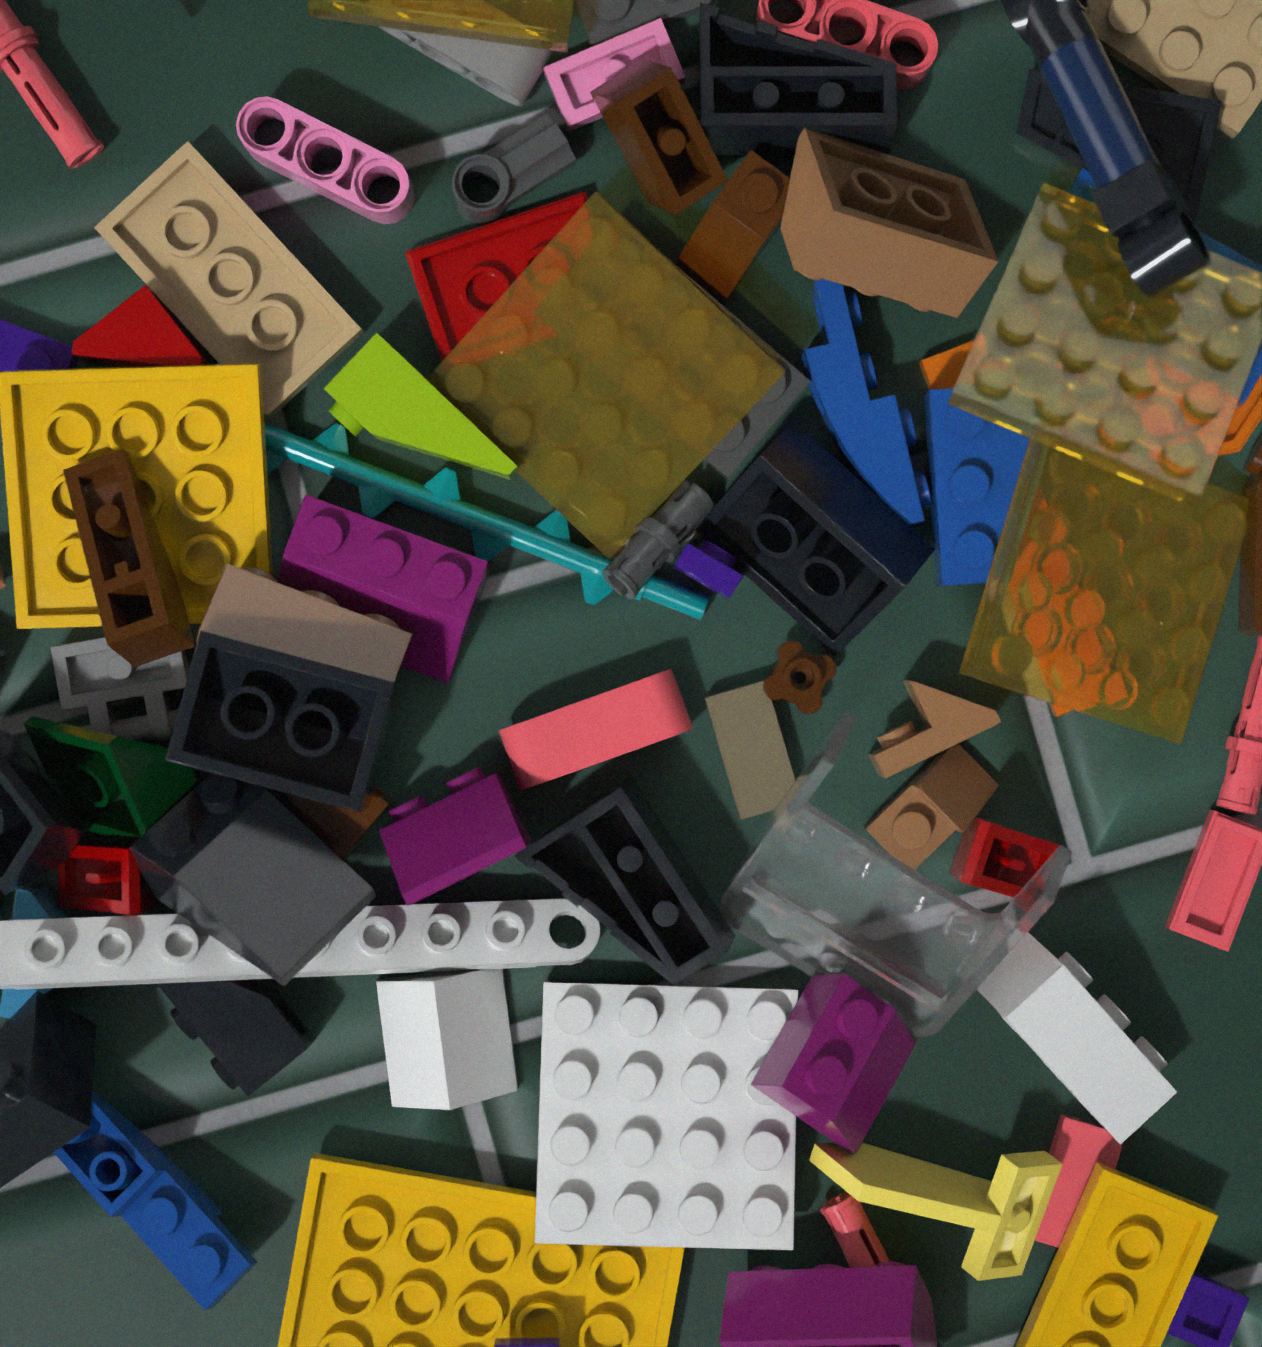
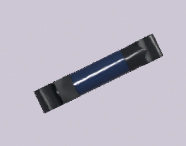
[1001,0,1211,297]

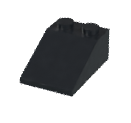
[129,773,376,986]

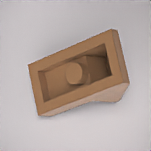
[868,680,1001,779]
[863,744,999,874]

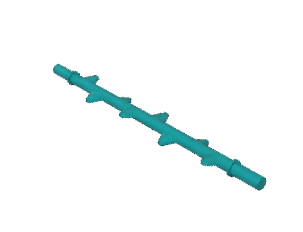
[118,366,710,620]

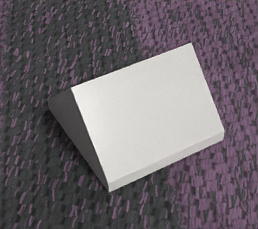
[376,969,518,1110]

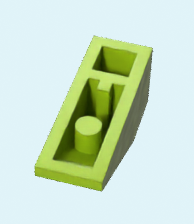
[324,333,520,480]

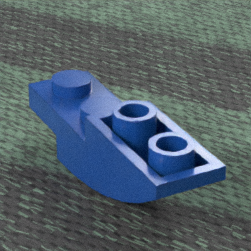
[800,279,931,526]
[53,1090,258,1310]

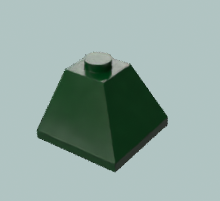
[23,716,199,843]

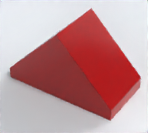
[72,285,211,367]
[948,817,1063,906]
[58,842,158,915]

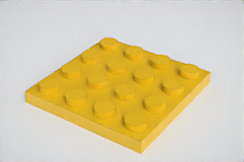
[0,363,273,629]

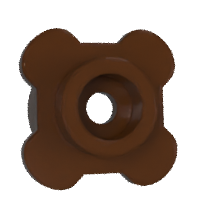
[763,641,836,714]

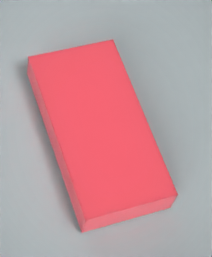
[1164,809,1262,952]
[1035,1113,1124,1248]

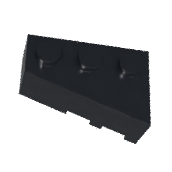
[514,777,736,985]

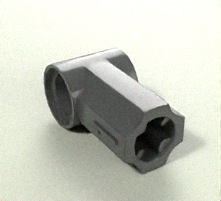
[452,113,577,224]

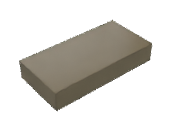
[704,680,802,820]

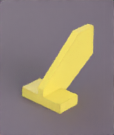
[809,1142,1063,1281]

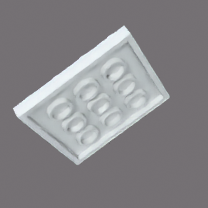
[535,982,798,1250]

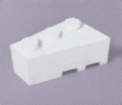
[960,921,1177,1145]

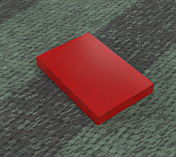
[405,192,600,375]

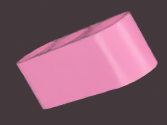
[236,96,415,224]

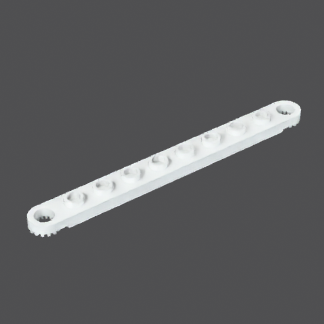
[0,898,600,990]

